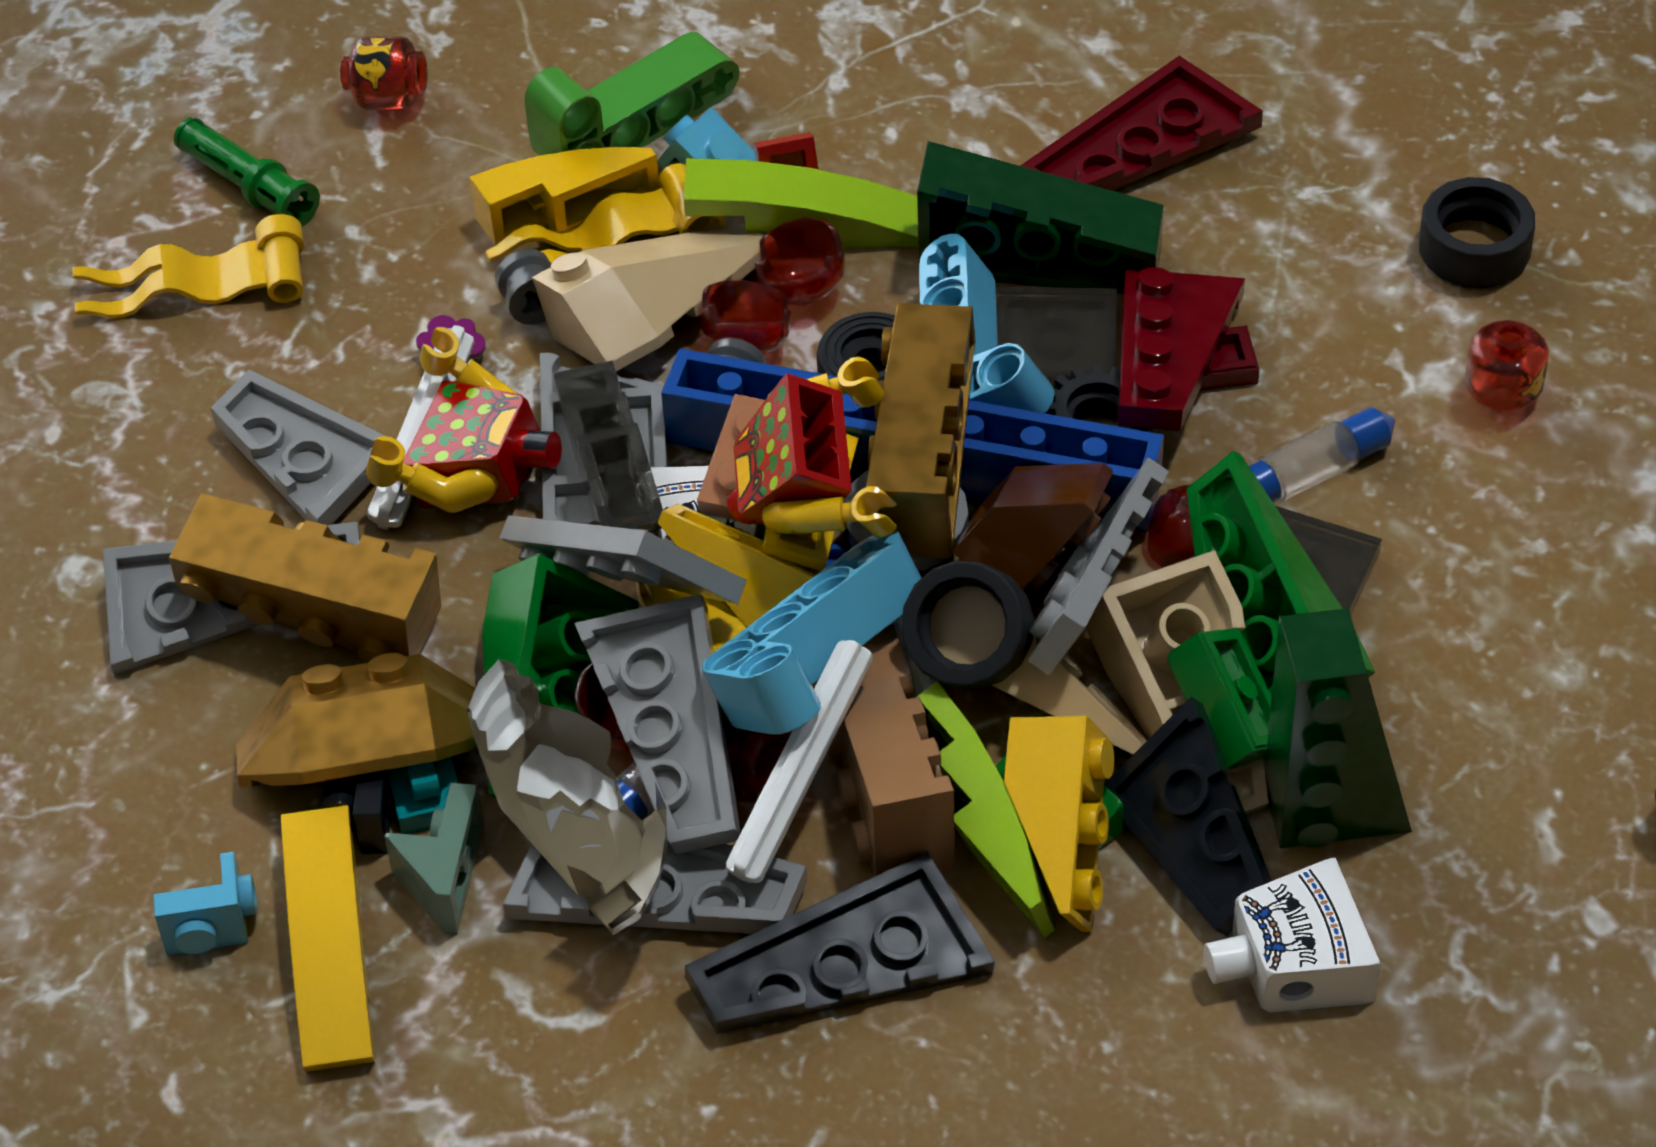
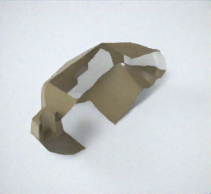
[466,659,667,935]

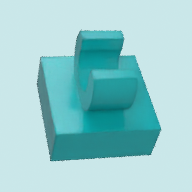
[387,757,458,834]

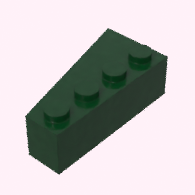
[917,141,1164,294]
[1265,608,1412,848]

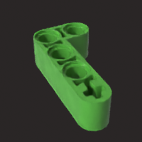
[524,32,740,155]

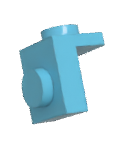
[657,107,756,169]
[154,852,258,955]

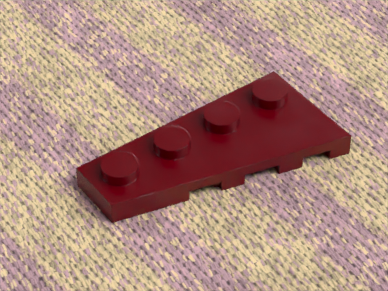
[1118,267,1245,431]

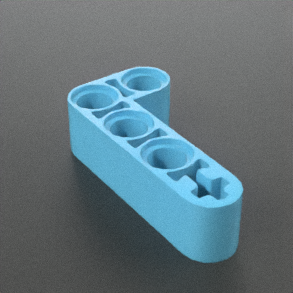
[919,234,1055,413]
[702,531,922,734]

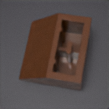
[952,463,1113,592]

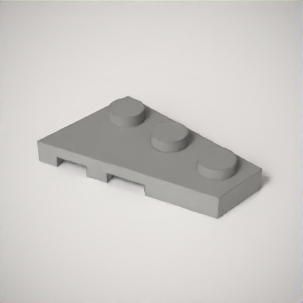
[211,370,385,525]

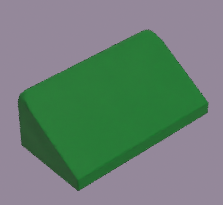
[1167,628,1272,770]

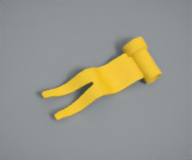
[485,163,725,264]
[72,214,304,319]

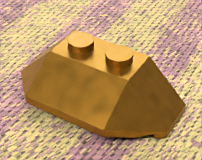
[236,653,477,787]

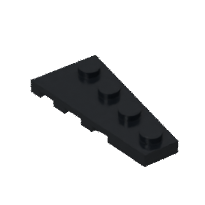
[685,852,995,1034]

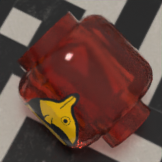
[340,36,428,110]
[1465,320,1550,412]

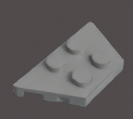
[540,352,667,525]

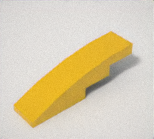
[281,805,375,1072]

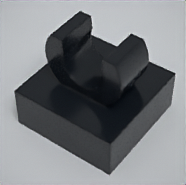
[323,770,393,854]

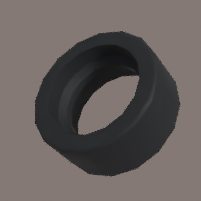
[1419,177,1535,288]
[901,561,1034,689]

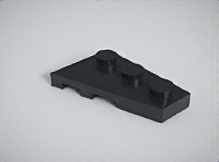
[1104,697,1272,936]

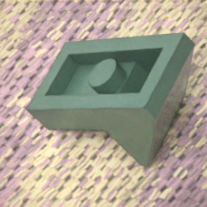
[384,783,484,934]

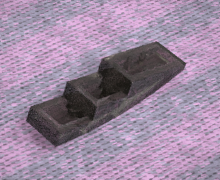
[553,361,663,532]

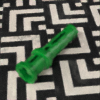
[174,117,320,227]

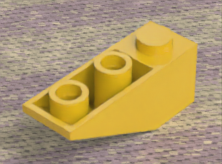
[1004,716,1114,932]

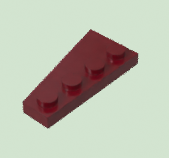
[1020,55,1263,191]

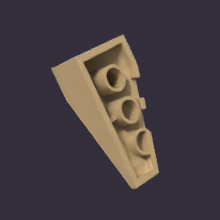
[532,224,777,374]
[1085,550,1269,814]
[930,586,1148,754]

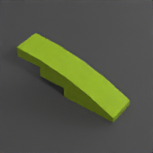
[684,158,918,248]
[917,681,1055,938]

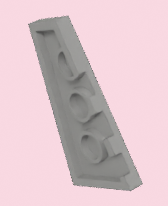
[1027,457,1169,676]
[499,515,747,604]
[103,522,360,675]
[574,594,741,854]
[503,806,808,934]

